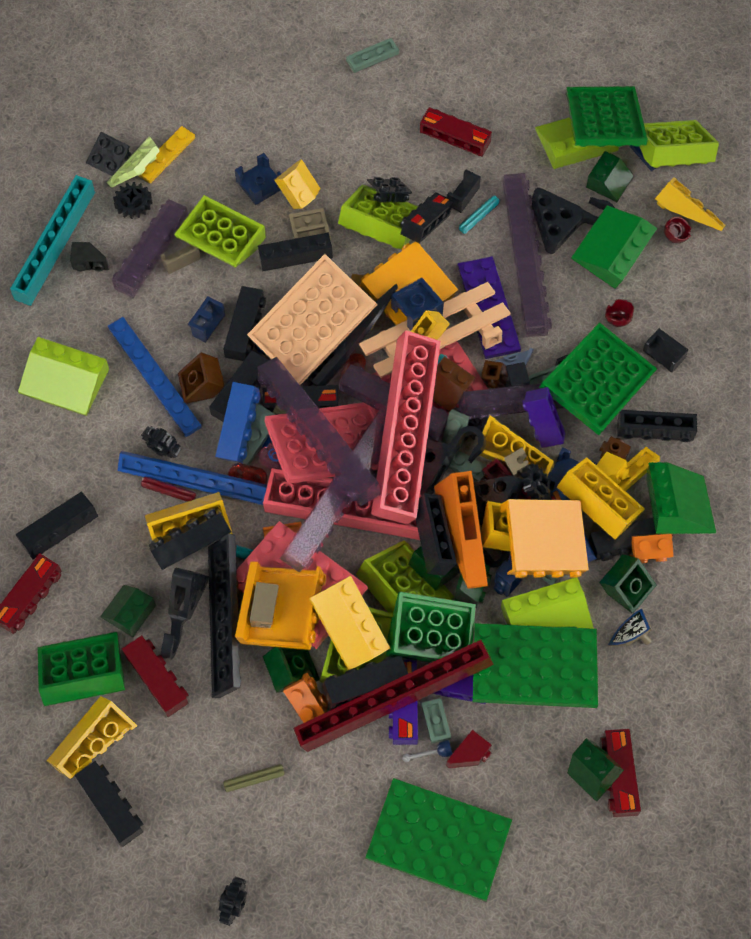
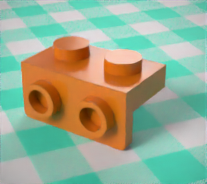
[630,534,673,563]
[283,673,328,723]

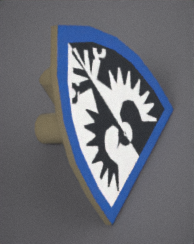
[608,608,651,646]

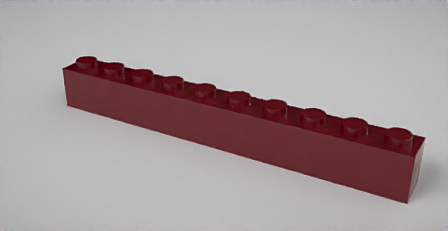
[293,640,494,752]

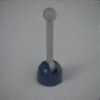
[402,740,452,762]

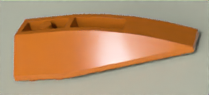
[434,471,488,589]

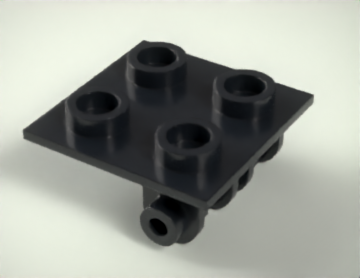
[86,132,131,176]
[367,177,412,203]

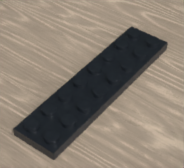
[208,533,241,698]

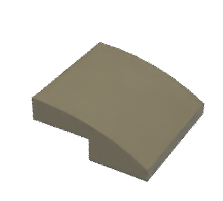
[289,208,331,240]

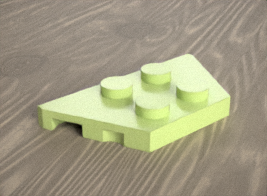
[107,137,160,187]

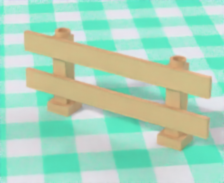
[359,282,511,378]

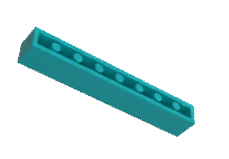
[10,175,95,306]

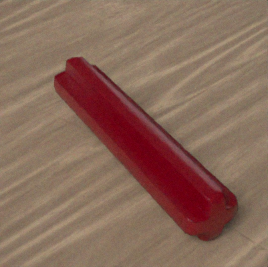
[141,476,196,502]

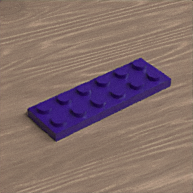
[457,256,521,359]

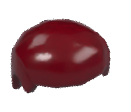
[664,217,692,244]
[605,299,634,327]

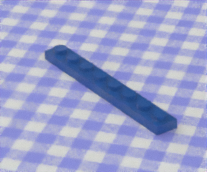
[108,317,202,437]
[117,451,267,505]

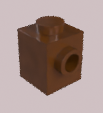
[481,360,508,388]
[599,436,631,460]

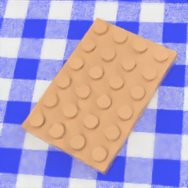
[247,254,377,386]

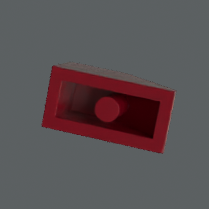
[446,730,492,768]

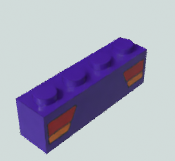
[389,660,418,745]

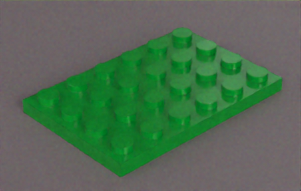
[566,86,648,147]
[539,322,657,435]
[473,623,598,708]
[365,778,512,902]

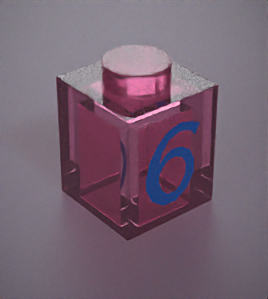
[259,443,282,471]

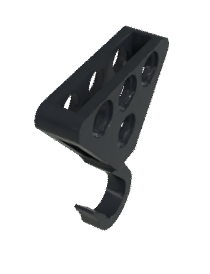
[531,188,615,254]
[420,426,486,495]
[473,475,524,568]
[161,567,209,659]

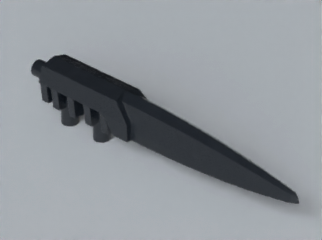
[307,284,398,386]

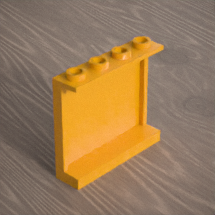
[359,242,458,325]
[500,499,589,578]
[235,561,326,650]

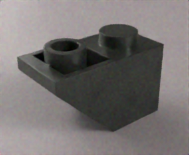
[70,242,109,272]

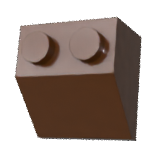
[178,352,225,403]
[433,356,475,412]

